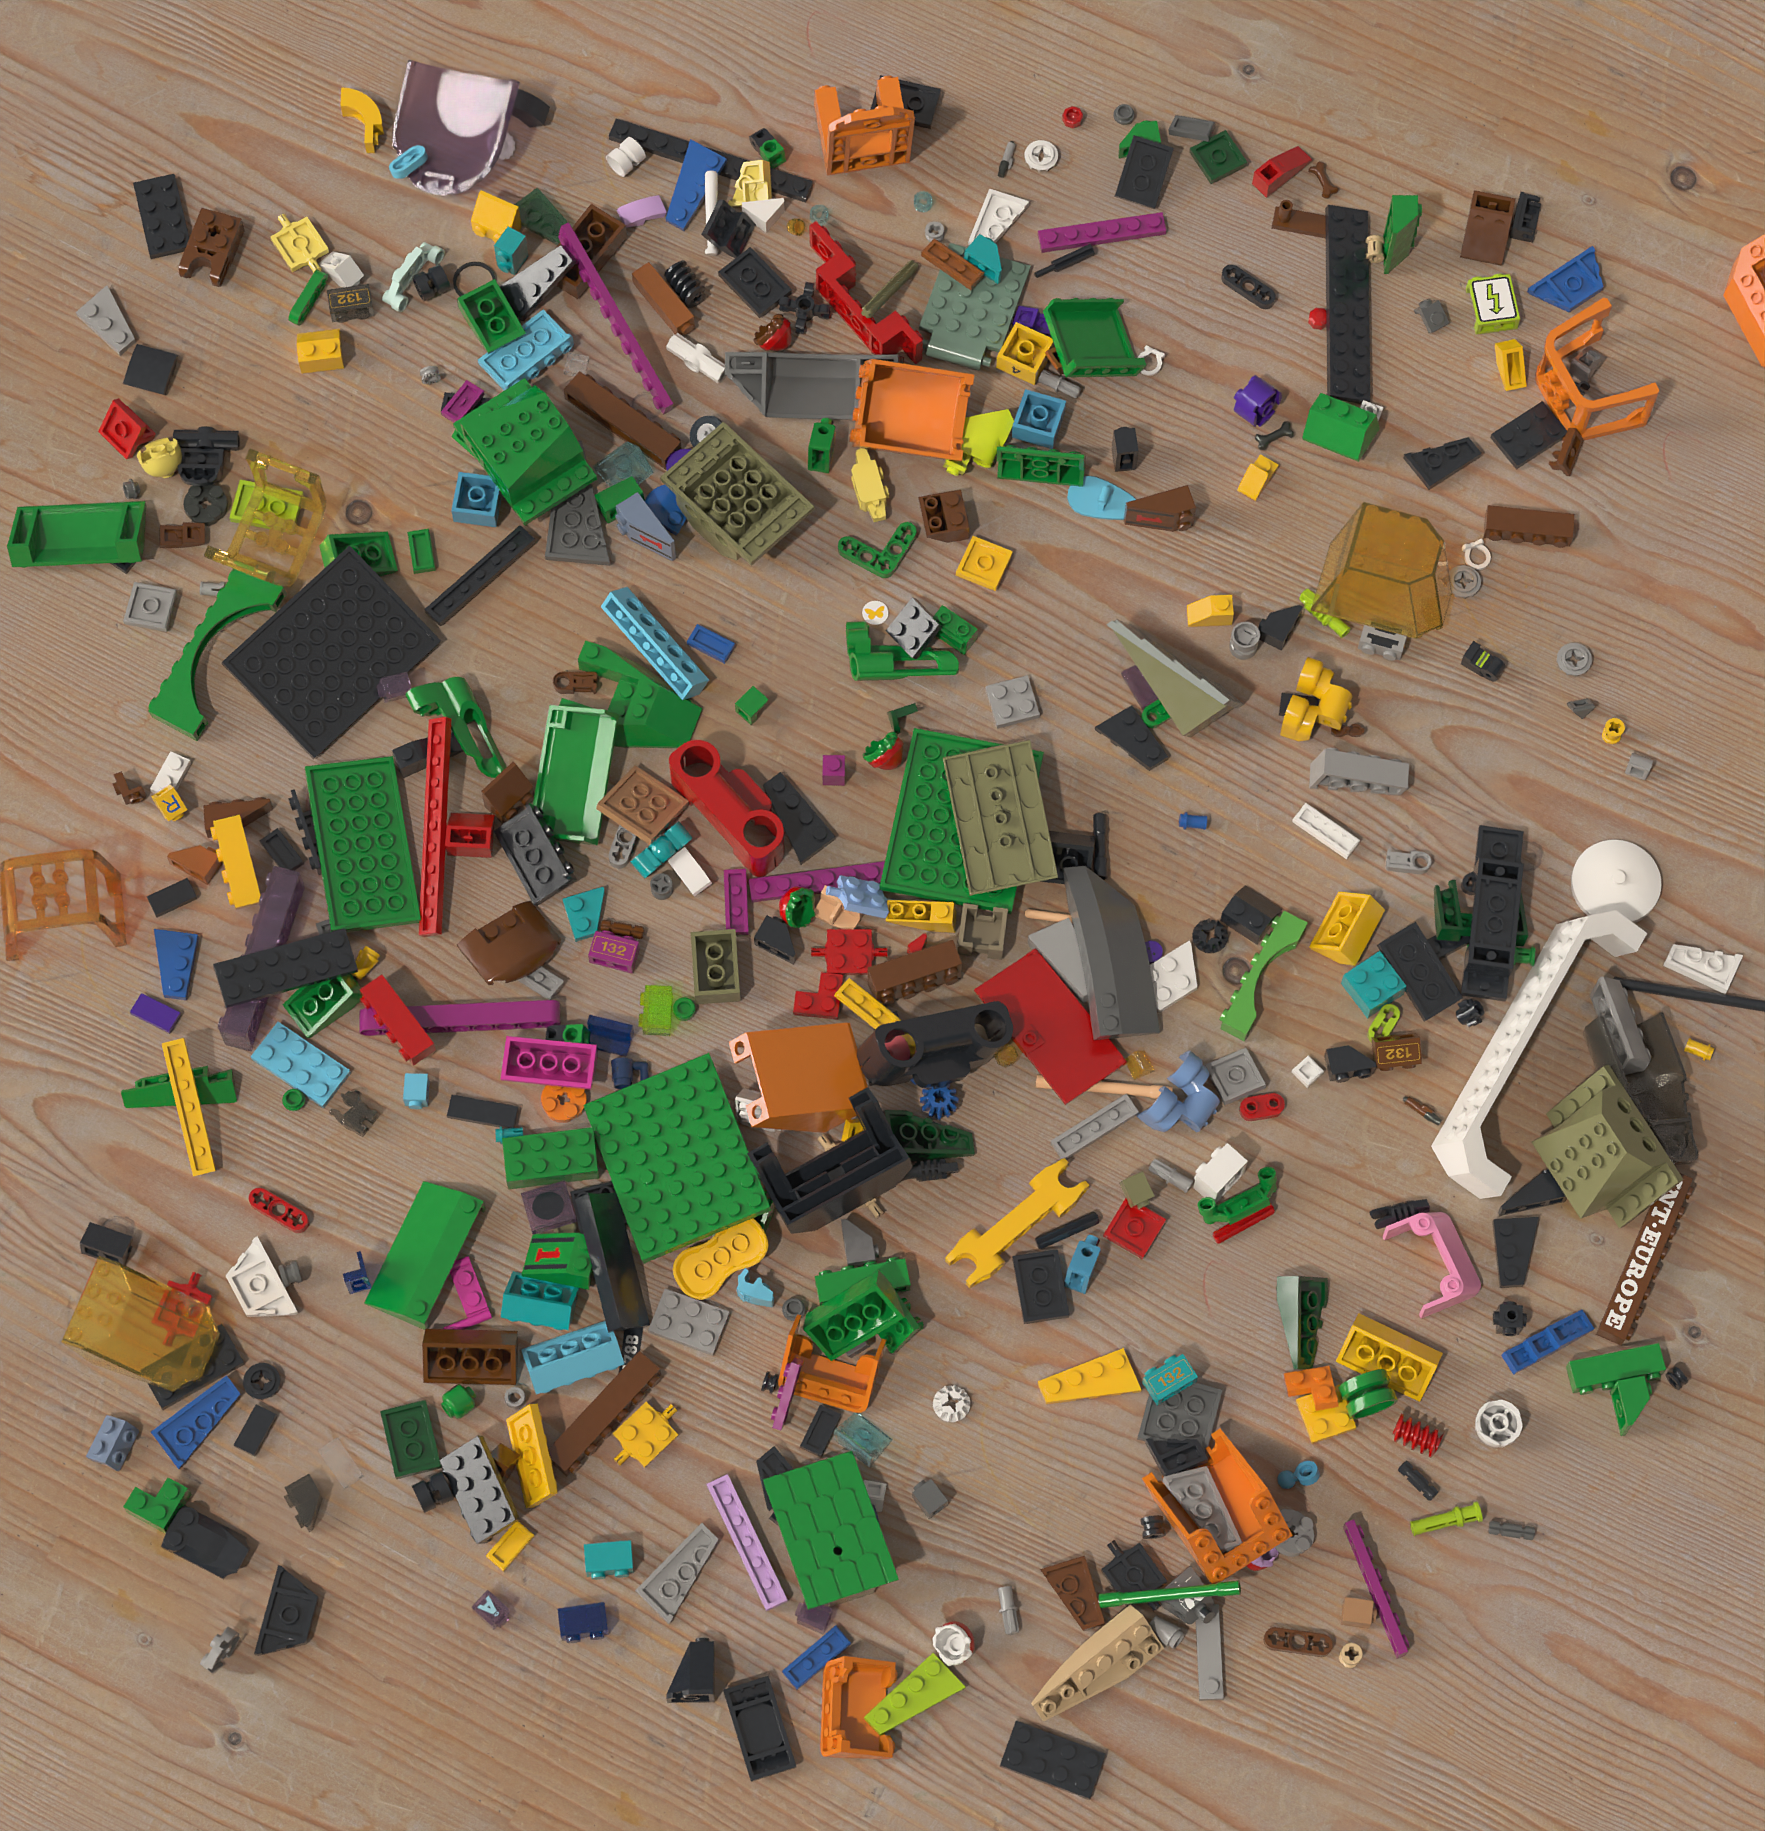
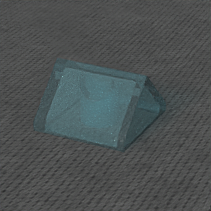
[593,441,654,487]
[834,1413,893,1468]

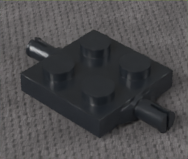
[1101,1540,1167,1612]

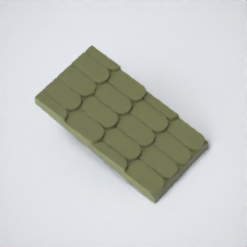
[943,739,1058,895]

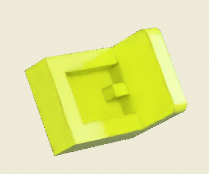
[943,453,971,476]

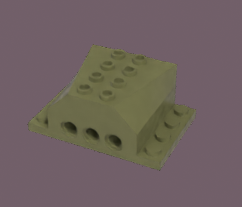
[660,422,814,566]
[1532,1064,1684,1228]

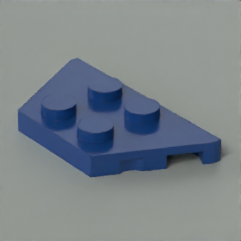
[1527,246,1604,312]

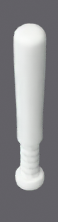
[705,171,718,256]

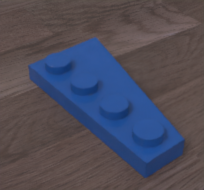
[151,1375,241,1469]

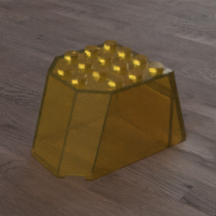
[1311,502,1452,639]

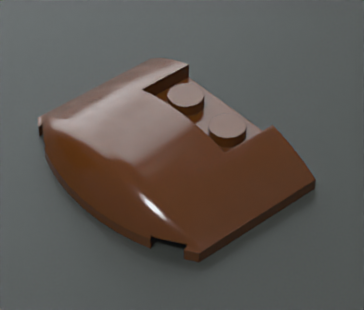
[457,901,562,985]

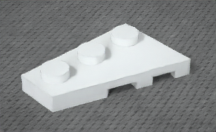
[1663,944,1743,994]

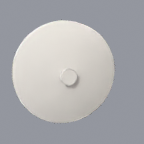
[1571,840,1661,923]

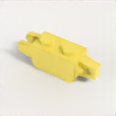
[851,448,889,522]

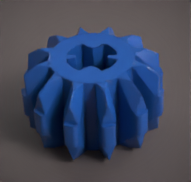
[920,1083,959,1120]

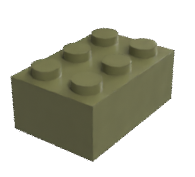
[690,929,740,1005]

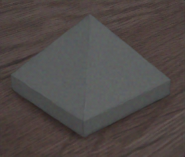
[1567,698,1595,719]

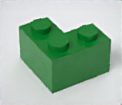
[123,1477,192,1534]

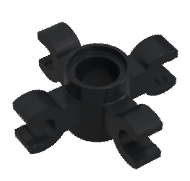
[779,282,831,334]

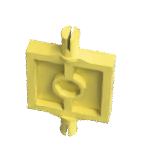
[270,214,329,273]

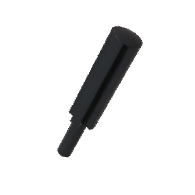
[1034,244,1095,278]

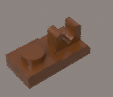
[1549,428,1584,476]

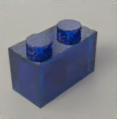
[557,1602,609,1643]

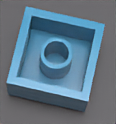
[1012,389,1066,449]
[451,472,502,527]

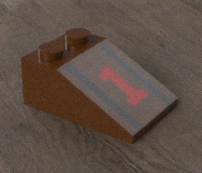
[1124,485,1196,532]

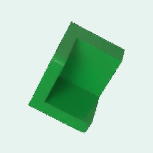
[735,686,768,725]

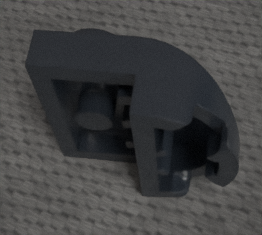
[177,448,225,486]

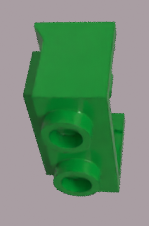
[934,605,978,655]

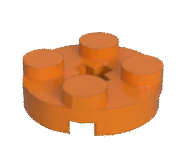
[541,1085,587,1123]

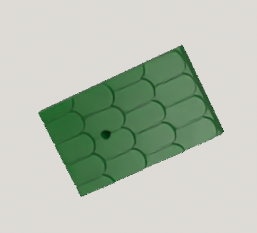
[763,1451,899,1610]

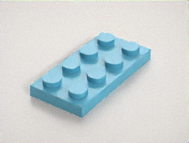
[251,1022,351,1108]

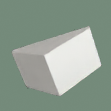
[742,198,785,232]

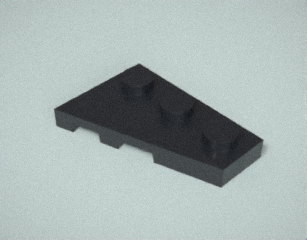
[1403,437,1482,490]
[1095,705,1168,771]

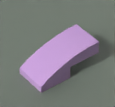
[617,195,667,228]

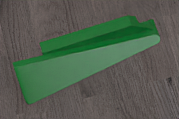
[121,1066,237,1108]

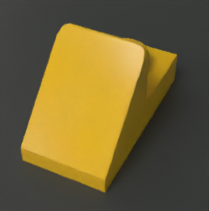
[1237,454,1279,501]

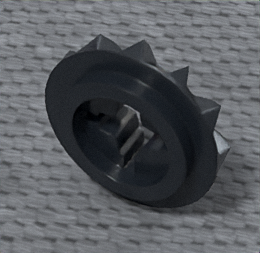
[1192,918,1228,953]
[243,1363,281,1400]

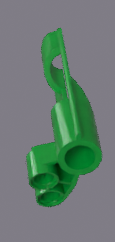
[846,621,959,681]
[406,677,507,778]

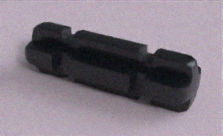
[1398,1461,1438,1501]

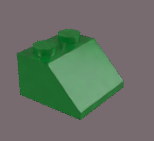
[1610,1376,1652,1436]

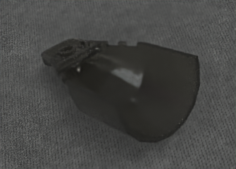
[1582,1012,1699,1165]

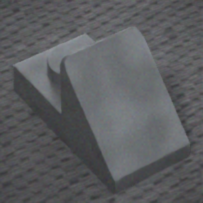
[1569,346,1606,382]

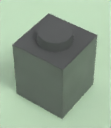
[912,1479,948,1519]

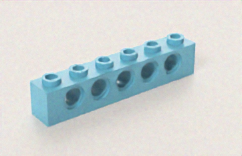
[601,587,709,700]

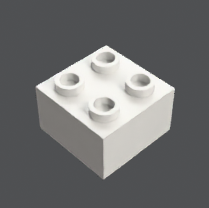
[1193,1143,1248,1203]

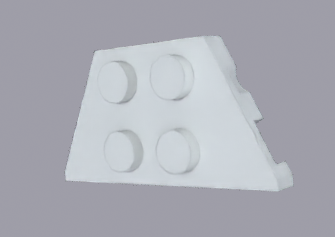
[1150,941,1197,1013]
[226,1236,298,1317]

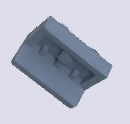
[86,1415,139,1471]

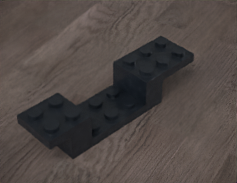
[1461,825,1524,1002]

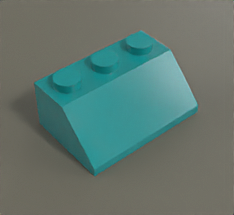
[501,1271,580,1330]

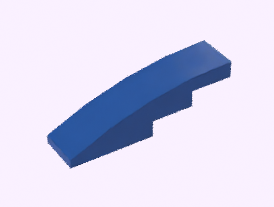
[1501,1310,1595,1375]

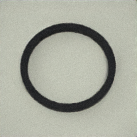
[453,262,496,297]

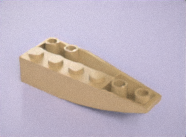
[1031,1605,1164,1721]

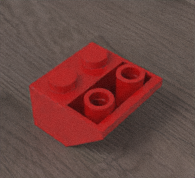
[445,813,495,858]

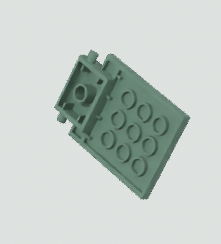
[919,243,1031,371]

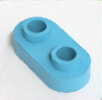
[389,145,428,179]

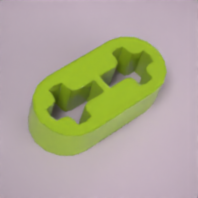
[1368,1004,1400,1043]

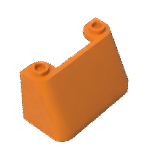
[820,1656,897,1759]

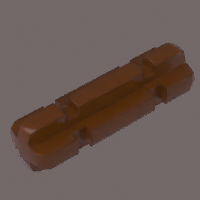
[600,920,644,939]

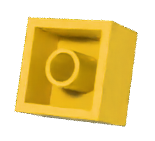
[996,322,1054,385]

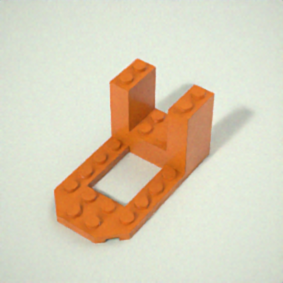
[814,76,915,176]

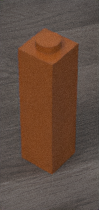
[632,262,695,335]

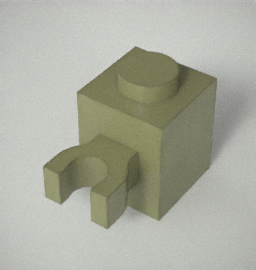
[1119,1171,1154,1209]

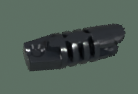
[1369,1199,1430,1229]

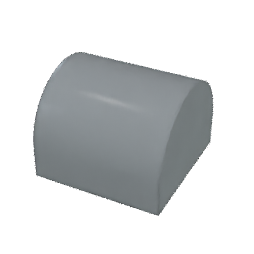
[1625,753,1653,780]

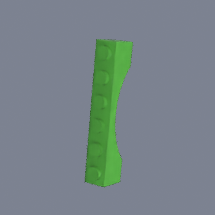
[1219,911,1308,1041]

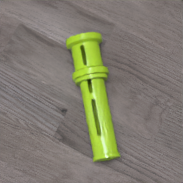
[1410,1501,1483,1536]

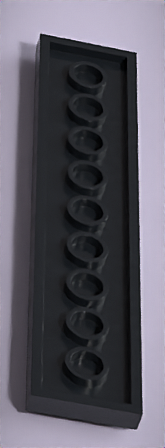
[1325,205,1370,404]

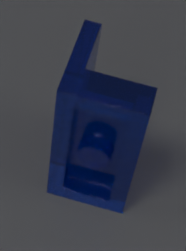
[587,1015,634,1057]
[343,1251,372,1294]

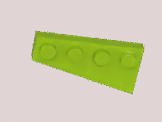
[864,1653,966,1736]

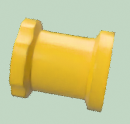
[1602,718,1625,745]

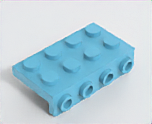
[478,309,574,391]

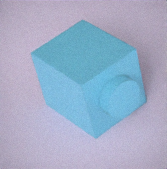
[403,1073,430,1109]

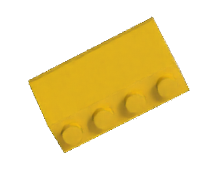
[1336,1313,1443,1402]

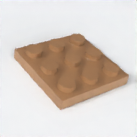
[596,765,689,845]

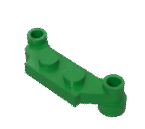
[1197,1167,1277,1225]

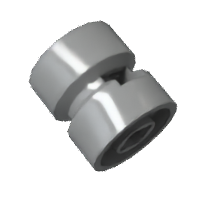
[1229,622,1260,660]

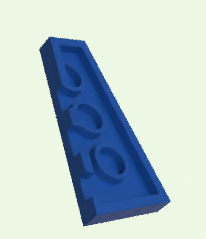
[666,139,727,231]

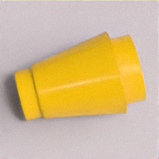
[352,946,380,980]

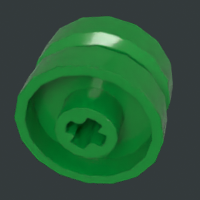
[1339,1369,1398,1419]

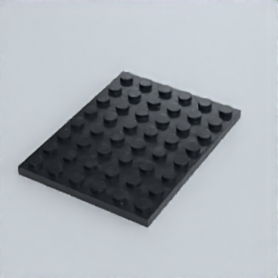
[221,546,441,760]

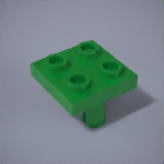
[878,1291,924,1354]

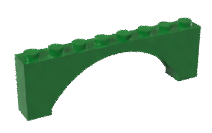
[148,564,287,741]

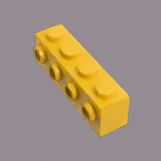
[210,815,262,910]

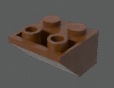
[918,489,970,543]

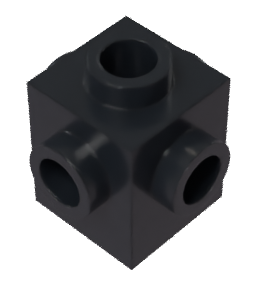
[1493,1301,1527,1336]

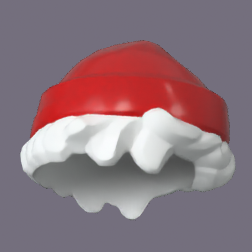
[933,1621,975,1666]

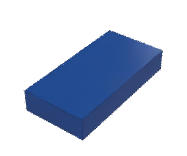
[687,624,736,664]

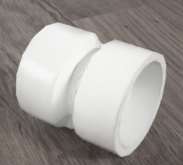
[606,137,646,177]

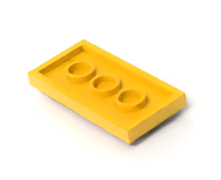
[506,1404,558,1508]

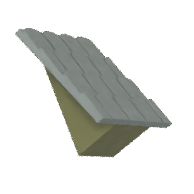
[1106,619,1244,737]

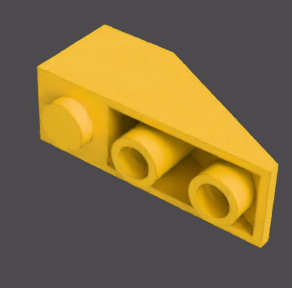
[885,900,957,933]

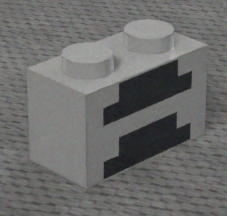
[1358,617,1409,661]

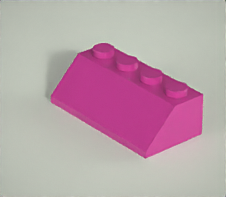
[500,1036,598,1089]

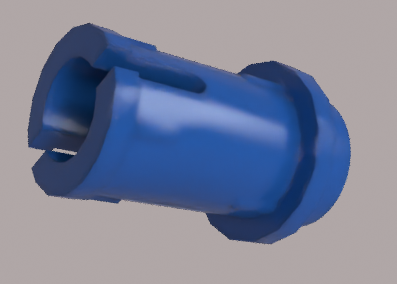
[1179,812,1207,830]

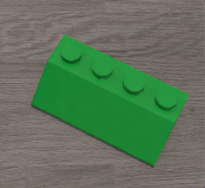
[1383,195,1422,274]
[803,1270,905,1361]

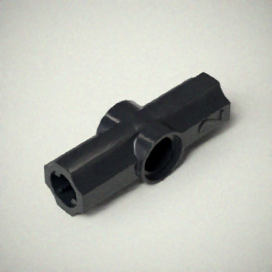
[173,426,240,451]

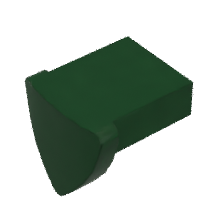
[887,703,918,734]

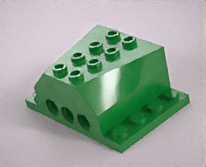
[453,378,597,525]

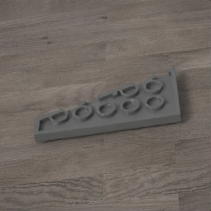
[545,440,610,566]

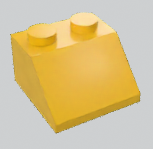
[471,190,522,243]
[297,329,344,374]

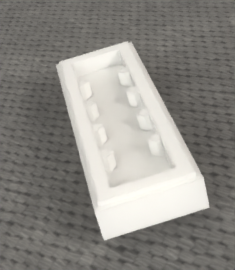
[1292,803,1360,859]

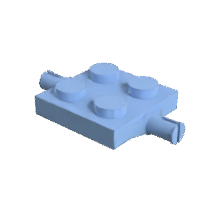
[826,875,892,918]

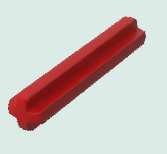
[1212,1203,1275,1244]

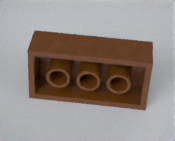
[555,204,627,299]
[868,940,962,1006]

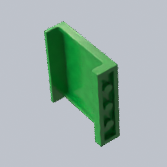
[1043,298,1146,378]

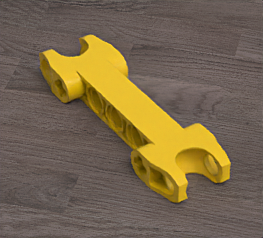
[945,1158,1089,1289]

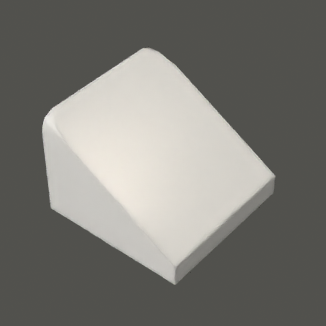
[863,1480,887,1512]

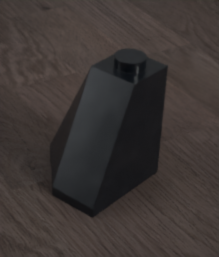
[666,1638,715,1703]

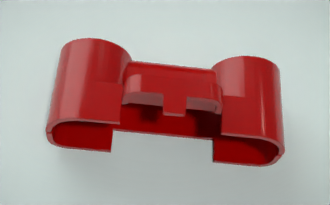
[669,740,785,877]

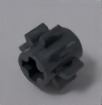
[1456,998,1484,1027]

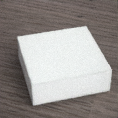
[1292,1055,1324,1088]

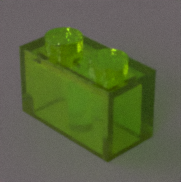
[638,985,673,1036]

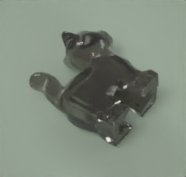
[329,1090,379,1137]

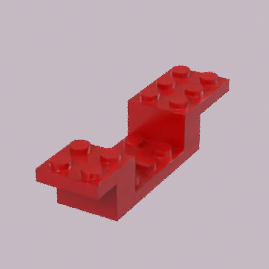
[809,221,923,365]

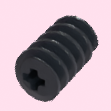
[664,260,706,308]

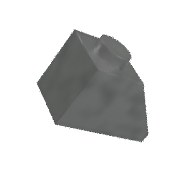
[841,1219,879,1268]

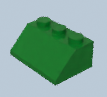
[1302,393,1380,462]

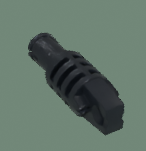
[902,1159,958,1182]

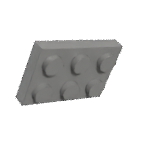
[648,1288,730,1356]

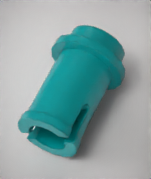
[495,1126,523,1144]

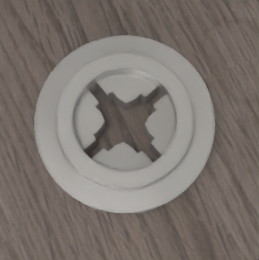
[1446,565,1481,599]
[1556,643,1592,677]

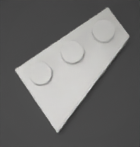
[968,189,1029,246]

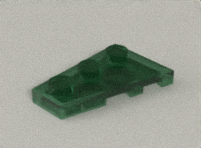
[514,187,572,246]

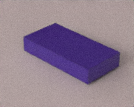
[130,993,181,1034]

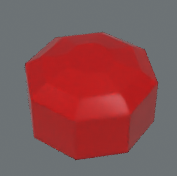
[1062,106,1083,128]
[1308,307,1326,330]

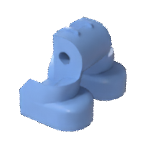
[1136,1051,1220,1133]

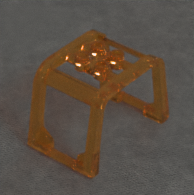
[0,849,127,961]

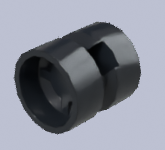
[412,264,451,301]
[411,1471,454,1513]

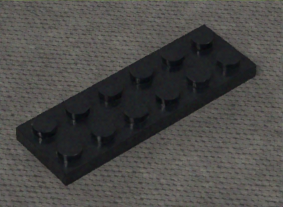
[213,928,358,1008]

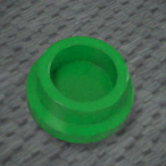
[282,1089,305,1111]

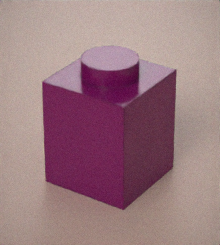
[822,755,845,786]

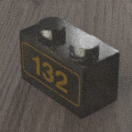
[327,284,374,323]

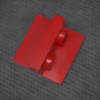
[98,398,156,460]

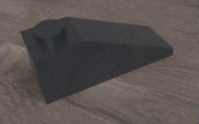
[392,732,464,778]
[1498,1169,1567,1216]

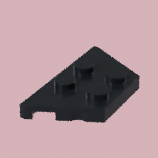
[254,1565,319,1656]

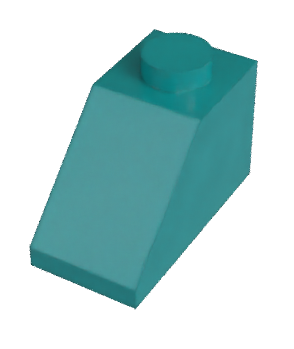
[964,234,1002,284]

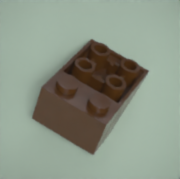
[1460,190,1516,266]

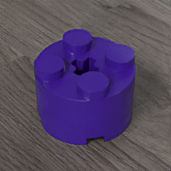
[1234,375,1282,427]

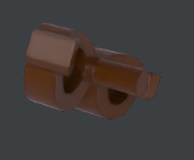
[1331,724,1364,737]

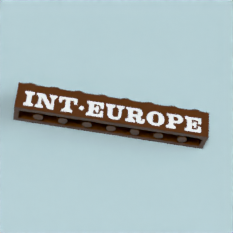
[1596,1173,1694,1346]

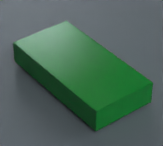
[407,529,436,574]

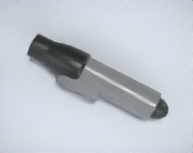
[998,141,1015,178]

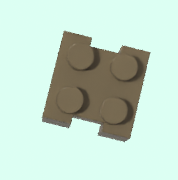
[958,903,1008,960]

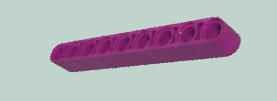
[359,1000,561,1036]

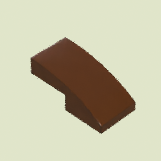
[159,522,205,548]

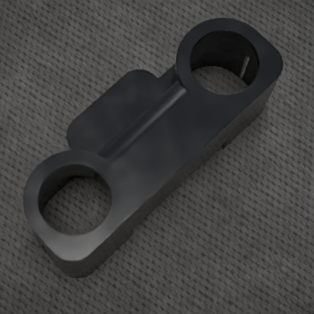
[857,1001,1013,1089]

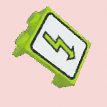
[1466,274,1520,335]

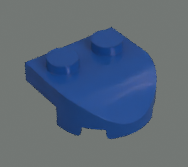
[645,485,686,536]

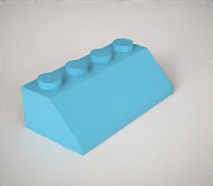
[521,1321,624,1394]

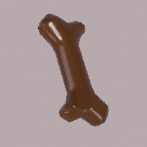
[1308,161,1339,199]

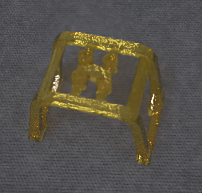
[204,449,326,587]

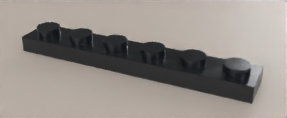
[425,525,535,626]

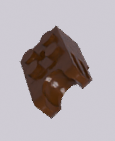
[178,208,245,287]

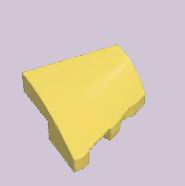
[728,160,772,207]

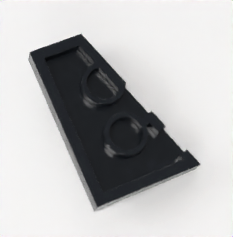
[1492,1217,1539,1288]

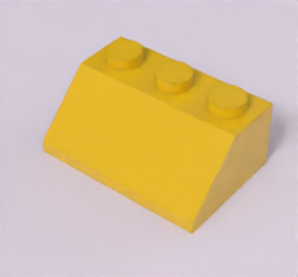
[1309,892,1385,966]

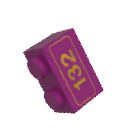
[588,930,640,974]

